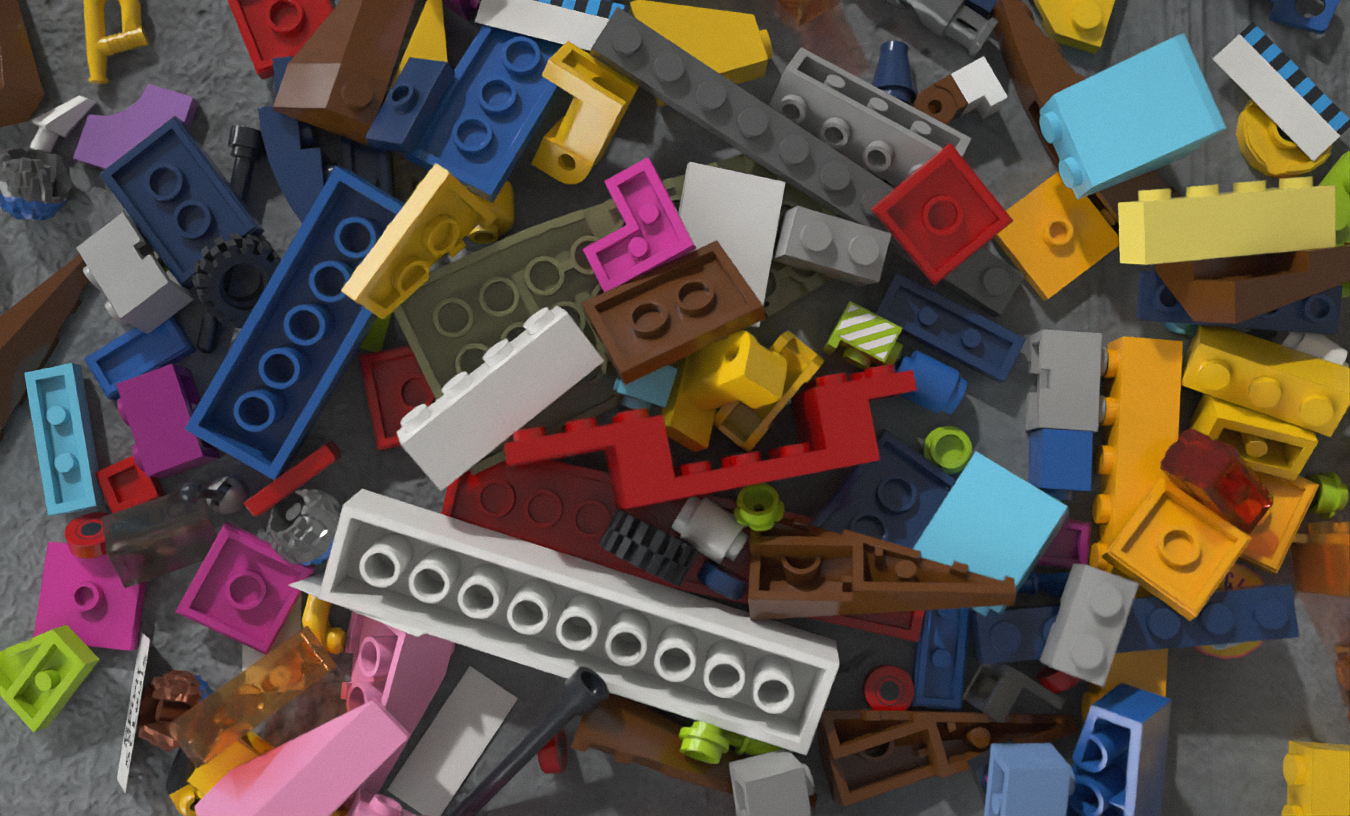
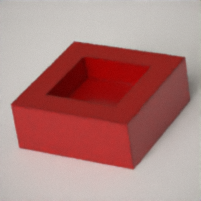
[95,455,166,517]

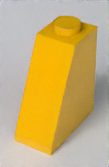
[630,0,773,107]

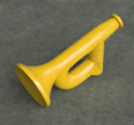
[83,0,149,84]

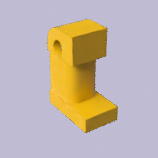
[531,41,639,184]
[713,330,825,453]
[661,331,787,452]

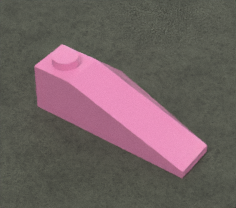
[341,611,455,810]
[194,698,411,816]

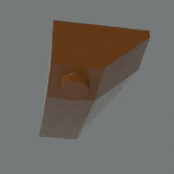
[273,0,415,145]

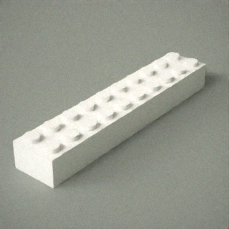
[318,489,840,755]

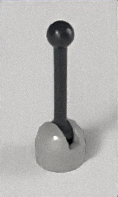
[180,476,250,515]

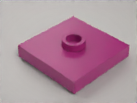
[175,521,316,655]
[33,541,151,651]

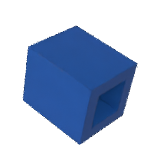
[1028,429,1093,501]

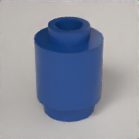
[895,350,967,415]

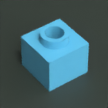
[612,365,678,414]

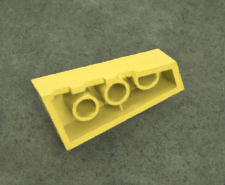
[1118,176,1335,265]

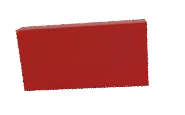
[243,440,342,517]

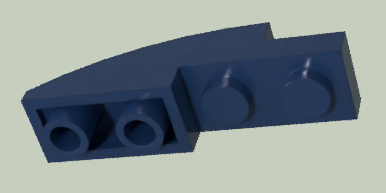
[258,56,339,223]

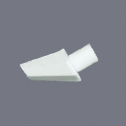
[30,96,97,153]

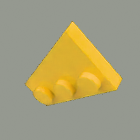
[341,164,498,320]

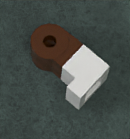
[912,56,1008,125]

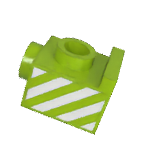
[822,301,903,370]

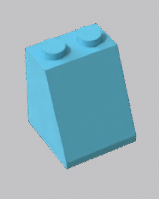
[1039,33,1226,200]
[913,452,1070,616]

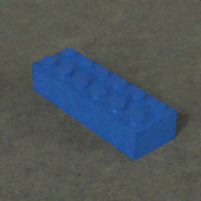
[184,166,405,480]

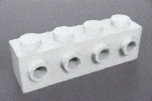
[397,306,604,491]

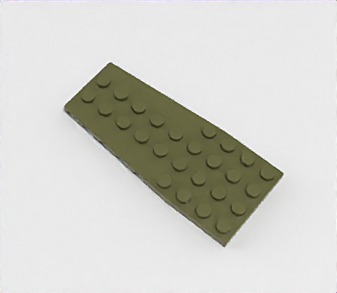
[393,153,835,475]

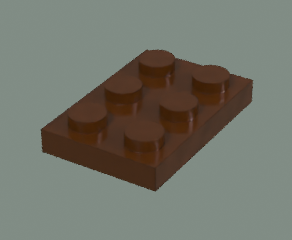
[581,240,765,385]

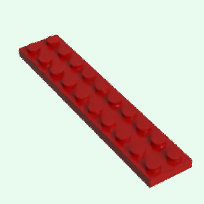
[441,460,925,642]

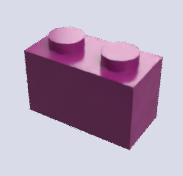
[116,364,221,478]

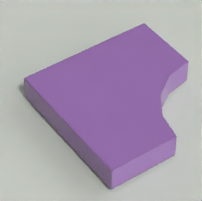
[73,84,199,170]

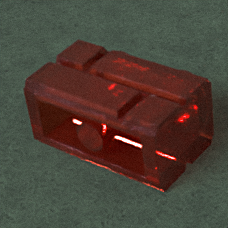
[1160,428,1274,535]

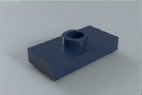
[365,57,455,154]

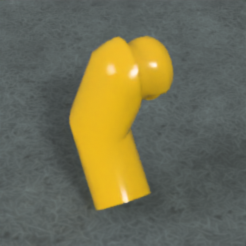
[302,594,346,655]

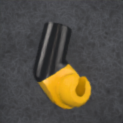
[165,743,205,816]

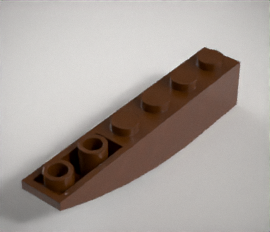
[990,0,1182,247]

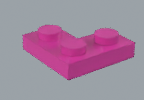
[583,157,697,292]

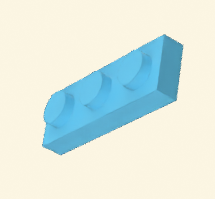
[24,363,105,516]

